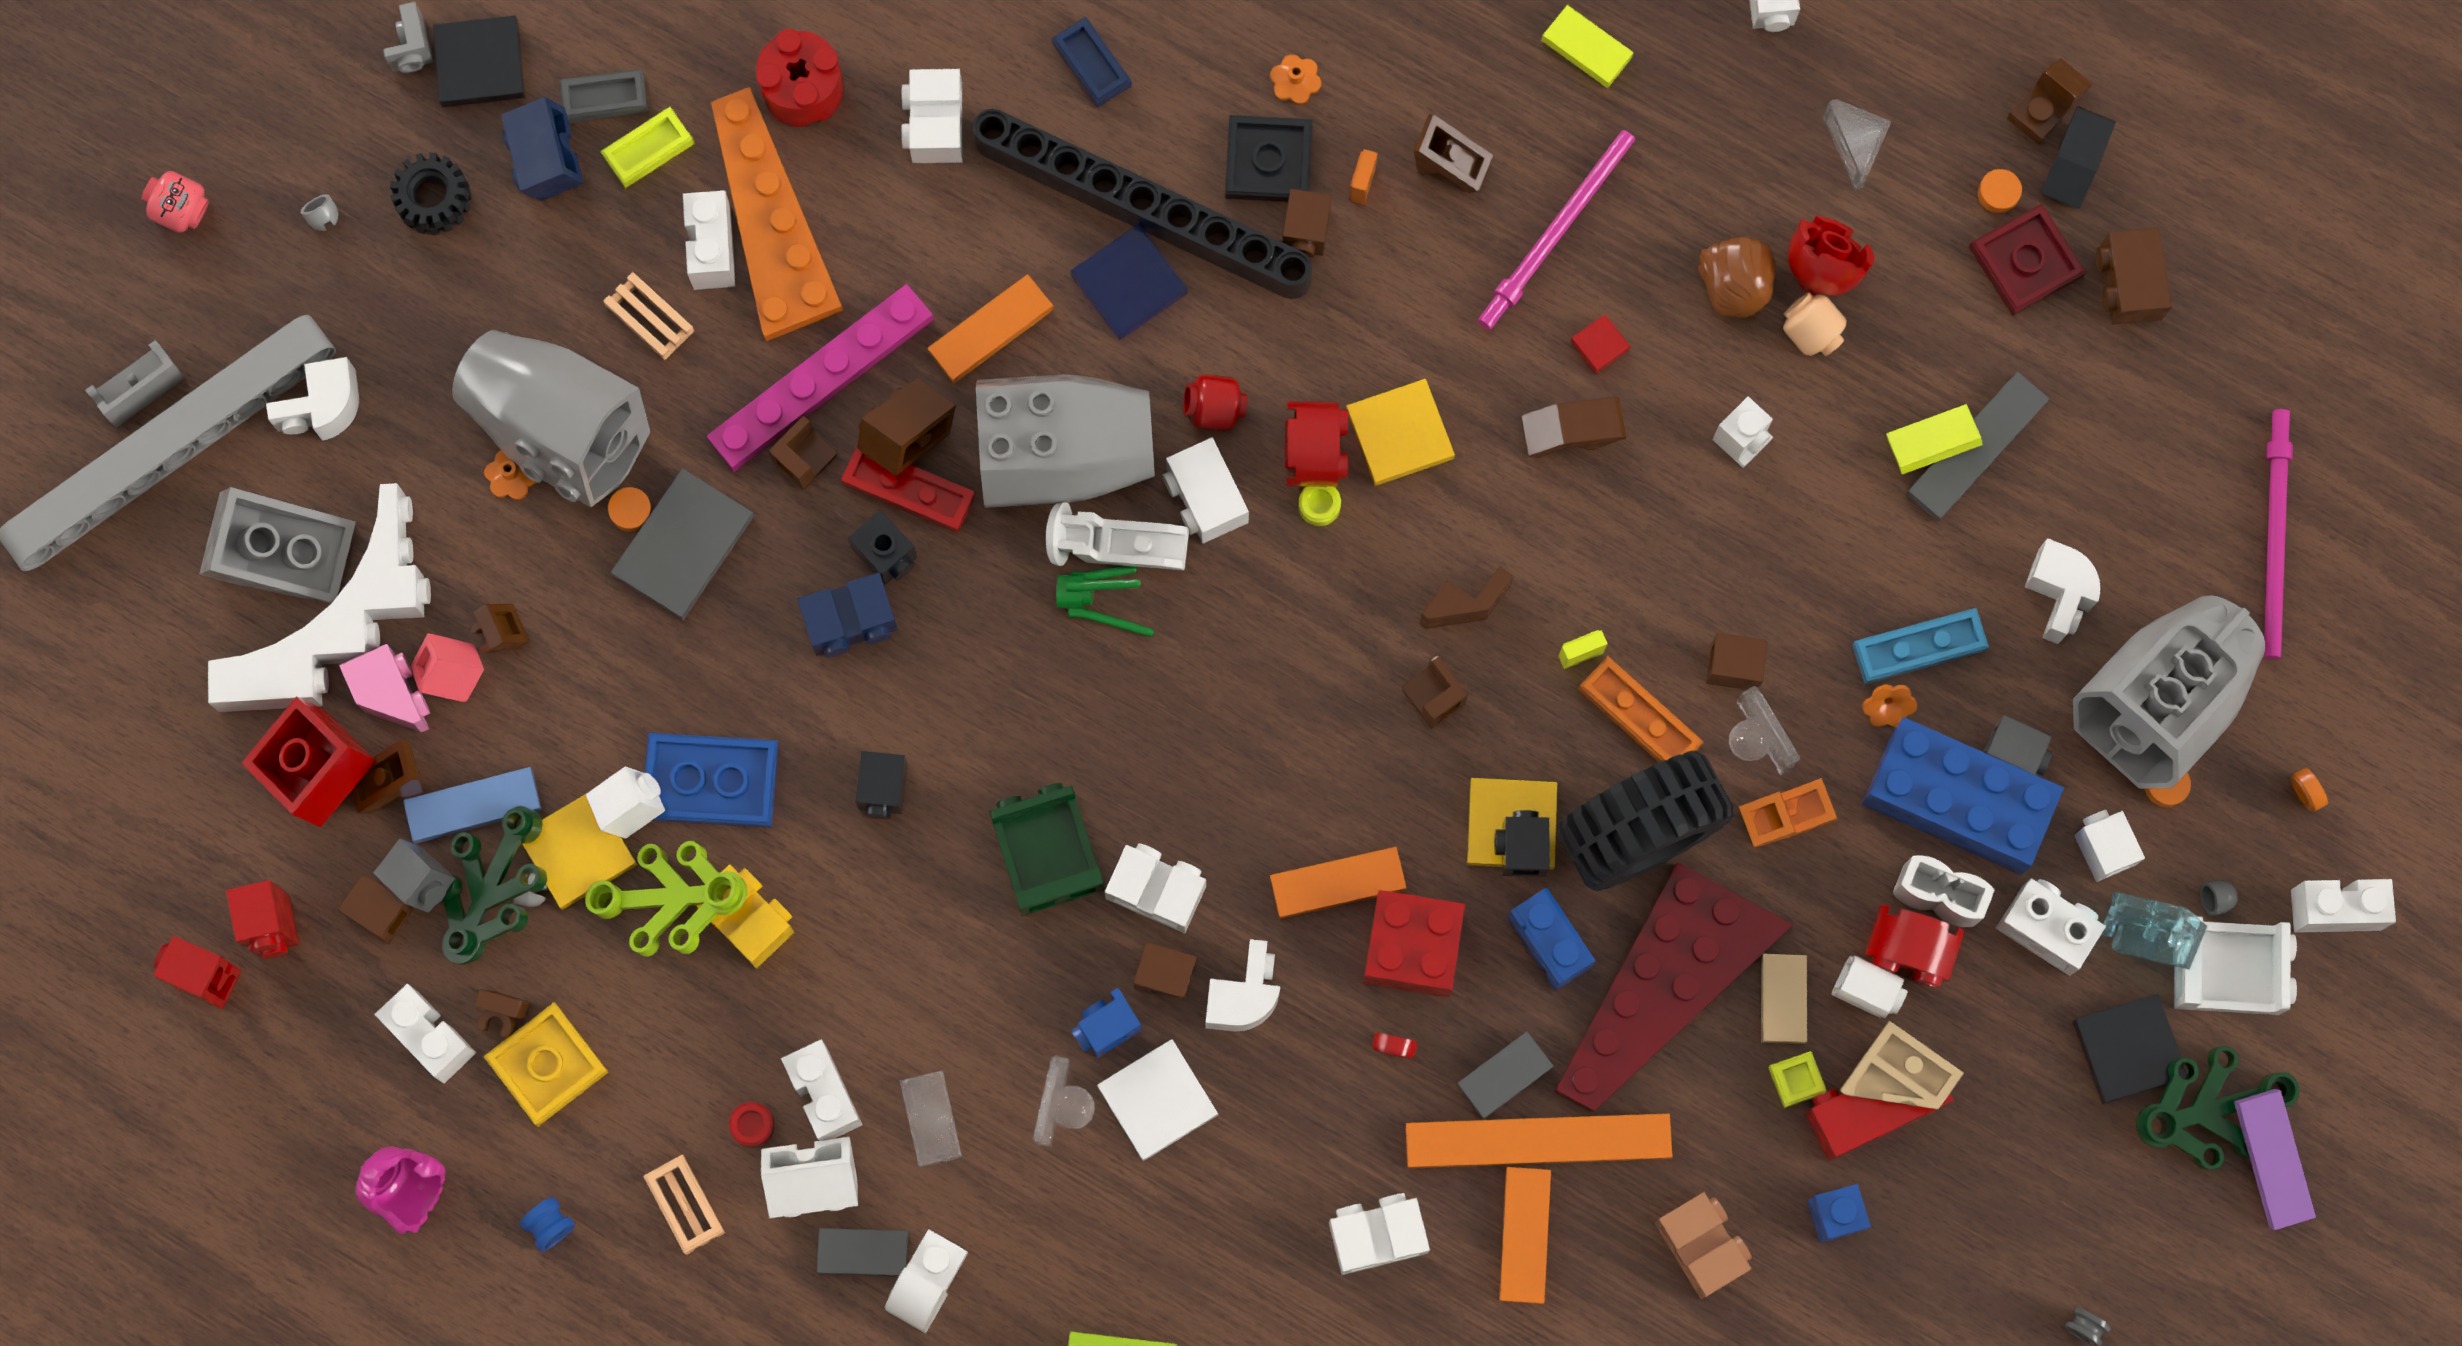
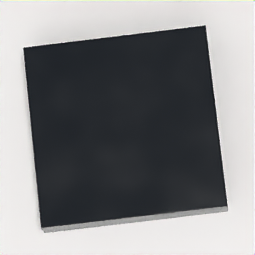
[433,15,525,107]
[1225,115,1312,202]
[2073,994,2188,1104]

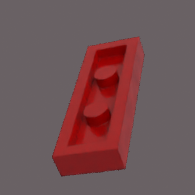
[841,447,976,534]

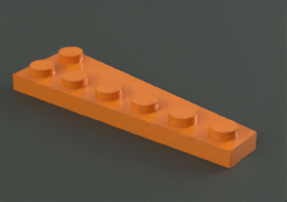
[711,87,843,342]

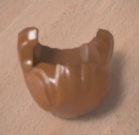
[1698,236,1777,319]

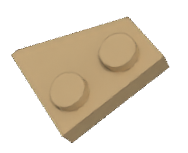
[1840,1021,1964,1109]

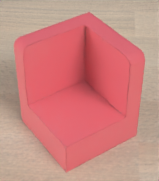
[410,633,484,702]

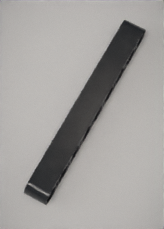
[973,109,1312,299]

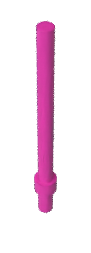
[1477,130,1635,331]
[2263,409,2293,660]

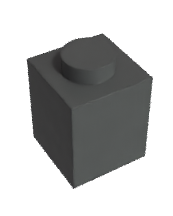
[1983,715,2053,776]
[373,839,456,913]

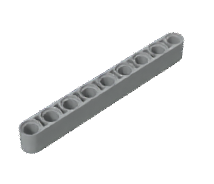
[0,315,336,571]

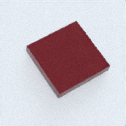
[1969,204,2087,316]

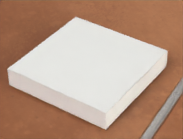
[1097,1039,1218,1161]

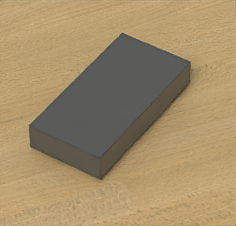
[559,69,648,123]
[1457,1031,1554,1120]
[817,1228,909,1276]

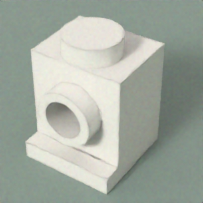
[1713,397,1773,468]

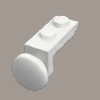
[1046,502,1189,570]

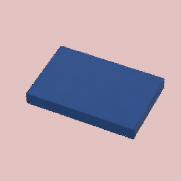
[645,733,779,828]

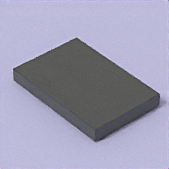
[611,468,755,620]

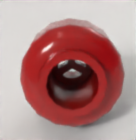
[1182,374,1248,431]

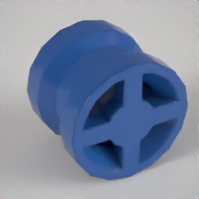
[519,1196,576,1252]

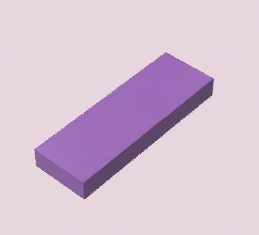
[2234,1089,2316,1230]

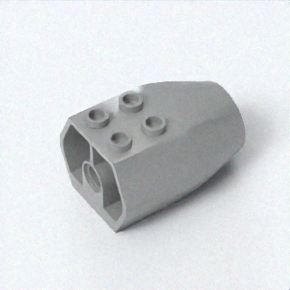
[452,330,650,507]
[976,374,1155,508]
[2073,595,2265,789]

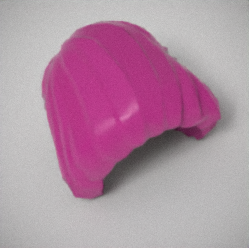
[355,1146,446,1234]

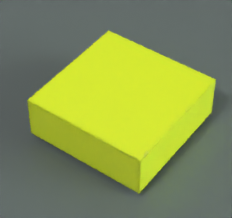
[1558,630,1608,670]
[1768,1051,1827,1108]

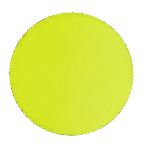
[1298,487,1341,526]

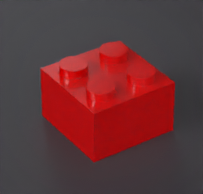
[241,696,376,827]
[1363,890,1465,998]

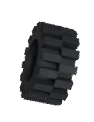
[390,152,472,235]

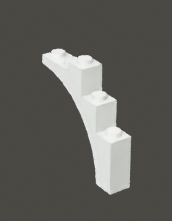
[208,483,431,712]

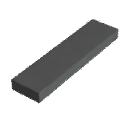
[1906,371,2050,522]

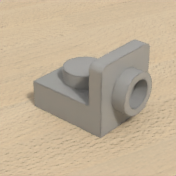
[383,2,434,73]

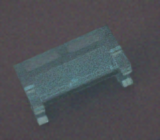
[2102,892,2208,970]

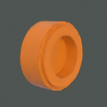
[1978,169,2022,213]
[608,487,653,532]
[2290,767,2328,812]
[2145,773,2191,808]

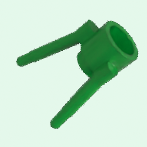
[1056,566,1154,637]

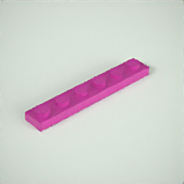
[706,284,934,472]

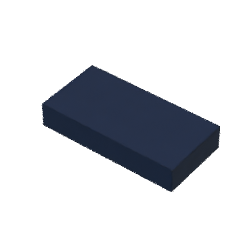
[1051,17,1132,108]

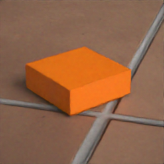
[1349,149,1378,205]

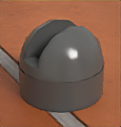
[2200,880,2238,916]

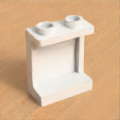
[2174,916,2297,1015]

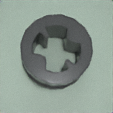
[2064,1307,2111,1346]

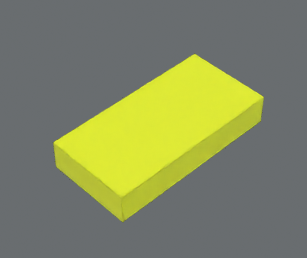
[1541,5,1634,88]
[600,107,695,189]
[1886,404,1983,474]

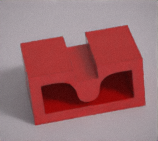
[226,880,300,959]
[153,936,242,1010]

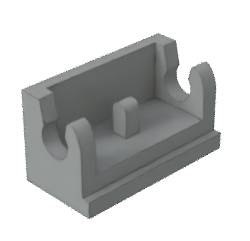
[85,340,186,428]

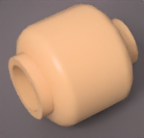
[1783,293,1846,356]

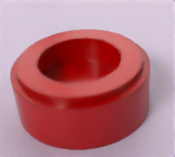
[1372,1033,1418,1059]
[729,1102,775,1148]

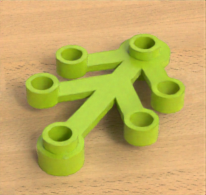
[585,841,747,957]

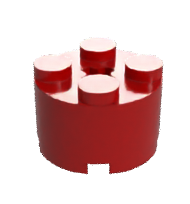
[756,29,844,127]
[1285,401,1348,487]
[1864,905,1965,988]

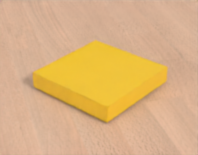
[1346,379,1455,486]
[1467,778,1557,870]
[522,793,637,910]
[483,1002,608,1127]

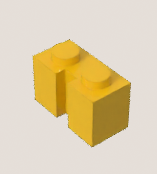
[695,864,794,969]

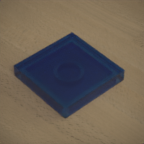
[1071,224,1188,340]

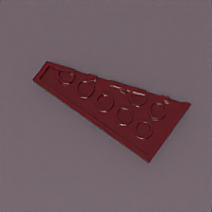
[1554,862,1793,1113]

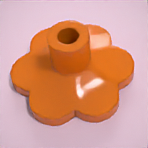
[1270,55,1321,105]
[484,450,537,500]
[1862,684,1917,727]

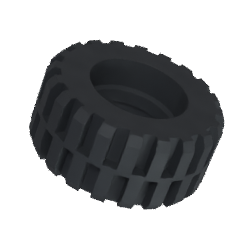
[1558,751,1734,891]

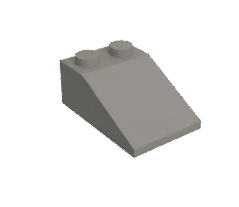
[199,487,356,604]

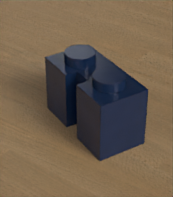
[502,97,584,201]
[797,573,898,658]

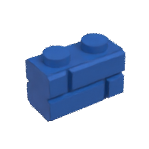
[1507,888,1596,991]

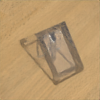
[1823,99,1891,190]

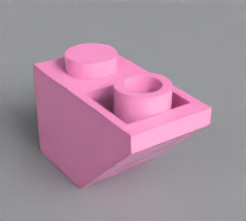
[339,644,430,733]

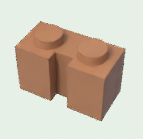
[1654,1192,1752,1299]

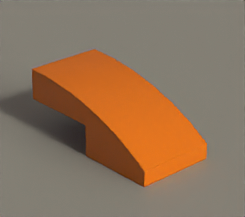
[1739,778,1838,848]

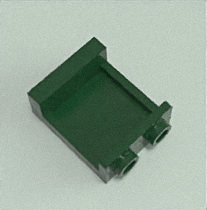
[989,783,1105,916]

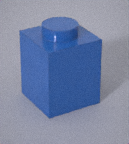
[1807,1184,1871,1243]

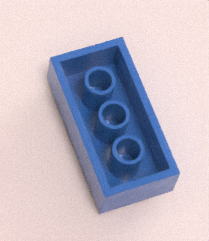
[1861,717,2064,875]

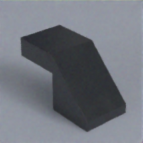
[2041,105,2116,209]

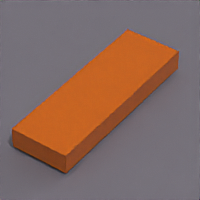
[927,274,1054,384]
[1578,656,1704,762]
[1269,847,1407,919]
[1499,1167,1551,1305]

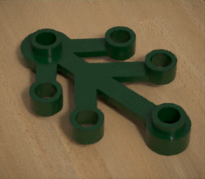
[442,806,547,965]
[2136,1046,2300,1170]

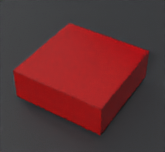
[1571,314,1631,374]

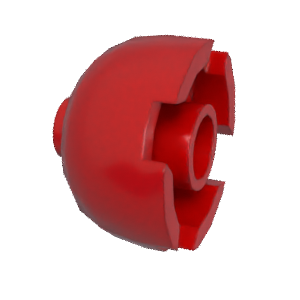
[1787,216,1875,296]

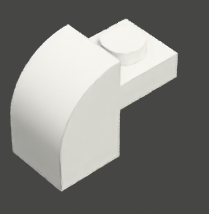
[266,357,359,441]
[2025,538,2100,644]
[1205,939,1280,1031]
[885,1229,968,1334]

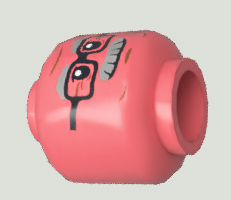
[141,171,209,233]

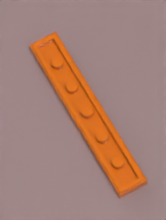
[1405,1113,1673,1169]

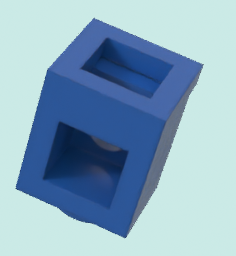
[1071,988,1142,1058]

